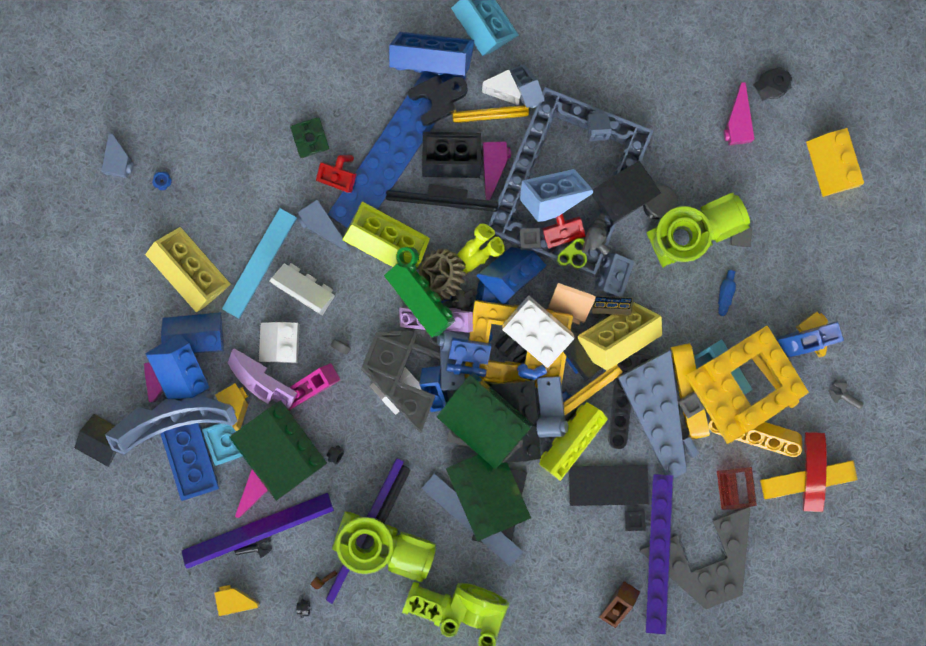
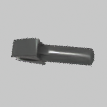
[828,383,864,410]

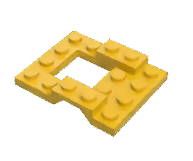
[464,300,573,388]
[686,325,809,444]

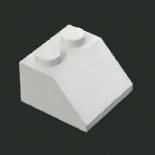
[259,322,300,363]

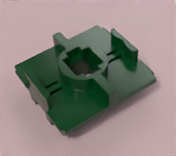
[290,118,330,158]

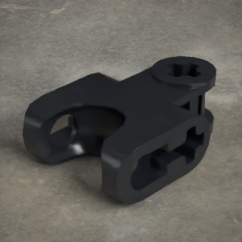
[407,75,468,126]

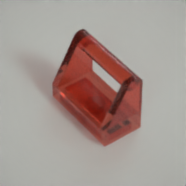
[717,467,757,510]

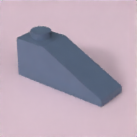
[509,64,545,108]
[298,200,350,252]

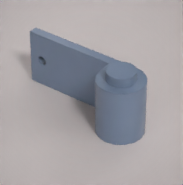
[437,330,468,391]
[537,376,568,437]

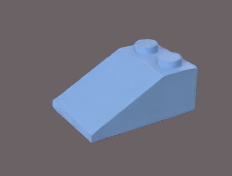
[520,169,593,222]

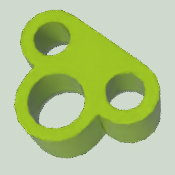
[557,239,587,269]

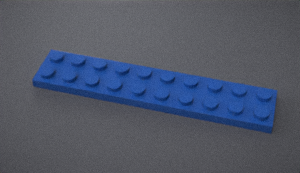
[327,71,467,228]

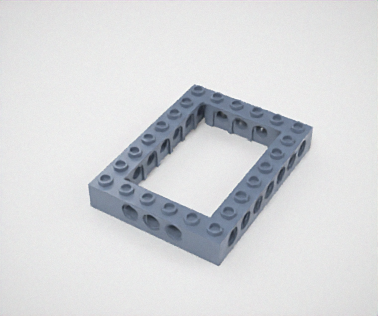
[488,87,653,277]

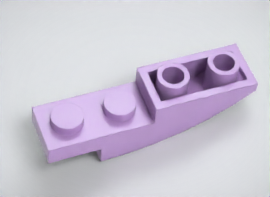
[399,307,473,333]
[228,349,297,409]

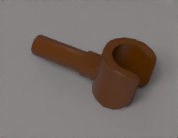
[310,570,337,590]

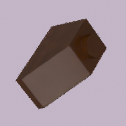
[599,581,640,628]

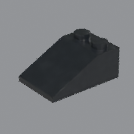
[591,161,661,226]

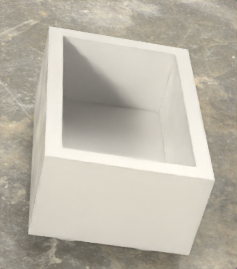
[502,295,574,368]

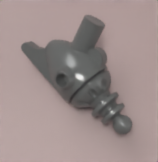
[582,213,610,255]
[452,288,477,312]

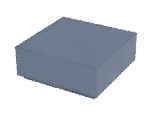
[683,437,699,458]

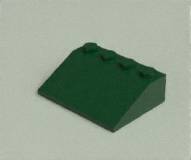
[437,372,534,469]
[229,400,327,501]
[446,455,531,542]

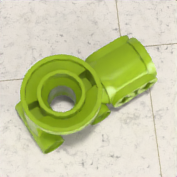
[646,192,750,268]
[332,511,436,582]
[402,581,509,646]

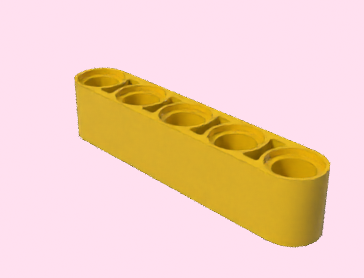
[670,343,710,440]
[708,417,802,457]
[760,460,858,499]

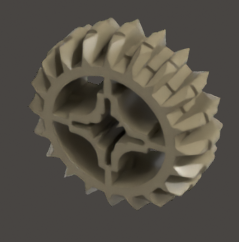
[417,249,466,301]

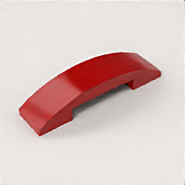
[803,432,827,512]

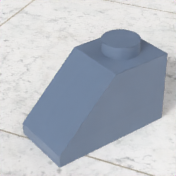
[587,111,612,141]
[101,133,133,178]

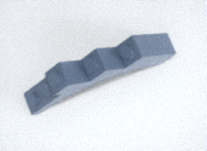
[105,390,238,455]

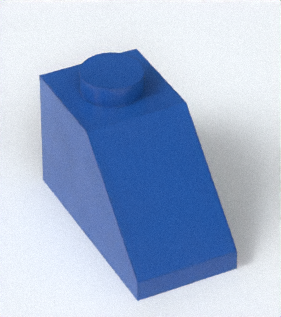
[419,366,449,412]

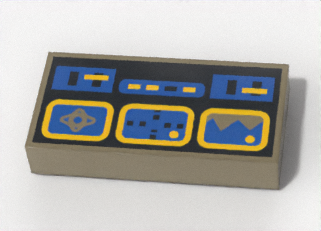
[592,296,634,315]

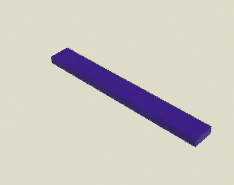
[326,458,404,604]
[181,493,334,569]

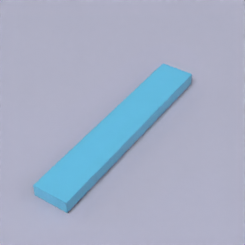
[222,208,297,319]

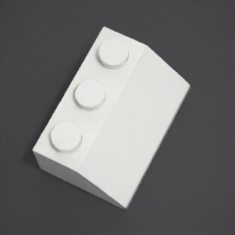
[270,263,335,315]

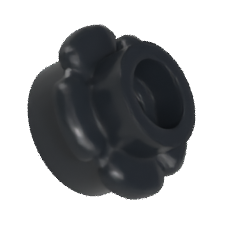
[327,445,344,464]
[296,599,310,618]

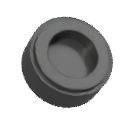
[331,339,351,354]

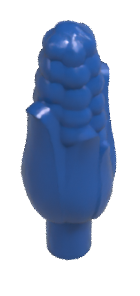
[718,270,736,316]

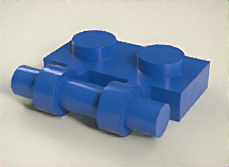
[446,337,492,377]

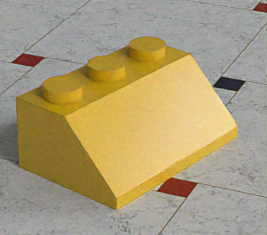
[806,128,864,197]

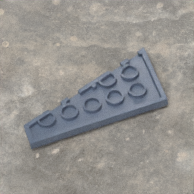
[617,349,687,478]

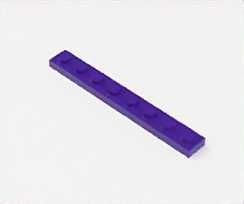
[646,474,674,635]

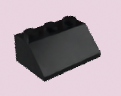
[422,132,481,178]

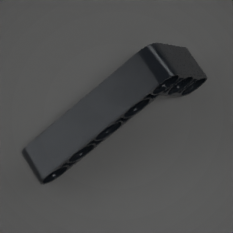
[608,354,674,449]

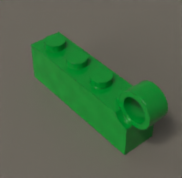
[384,247,455,337]

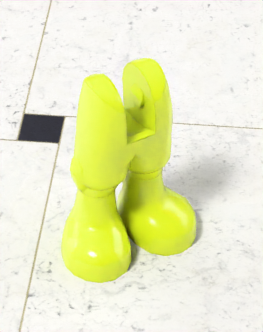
[457,223,505,274]

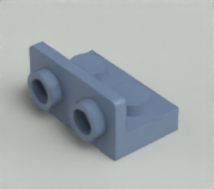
[594,253,634,297]

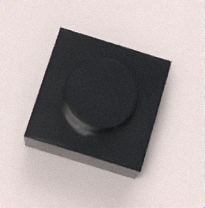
[625,511,646,531]

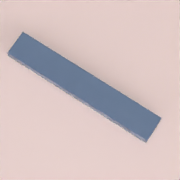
[422,473,523,566]

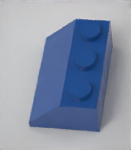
[477,247,547,305]
[161,312,224,354]
[145,333,210,399]

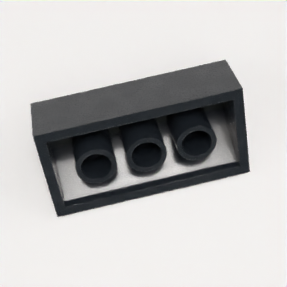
[489,380,541,463]

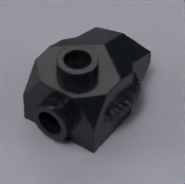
[753,67,792,101]

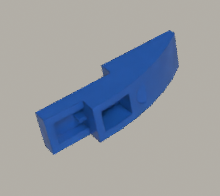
[776,321,844,357]

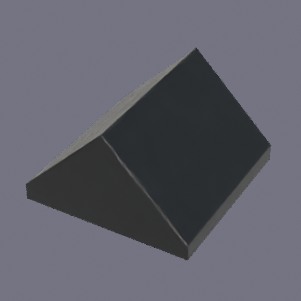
[74,414,117,467]

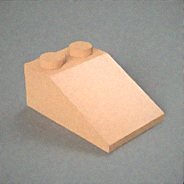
[548,283,596,325]

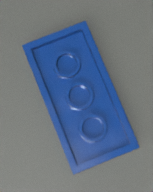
[160,423,220,501]

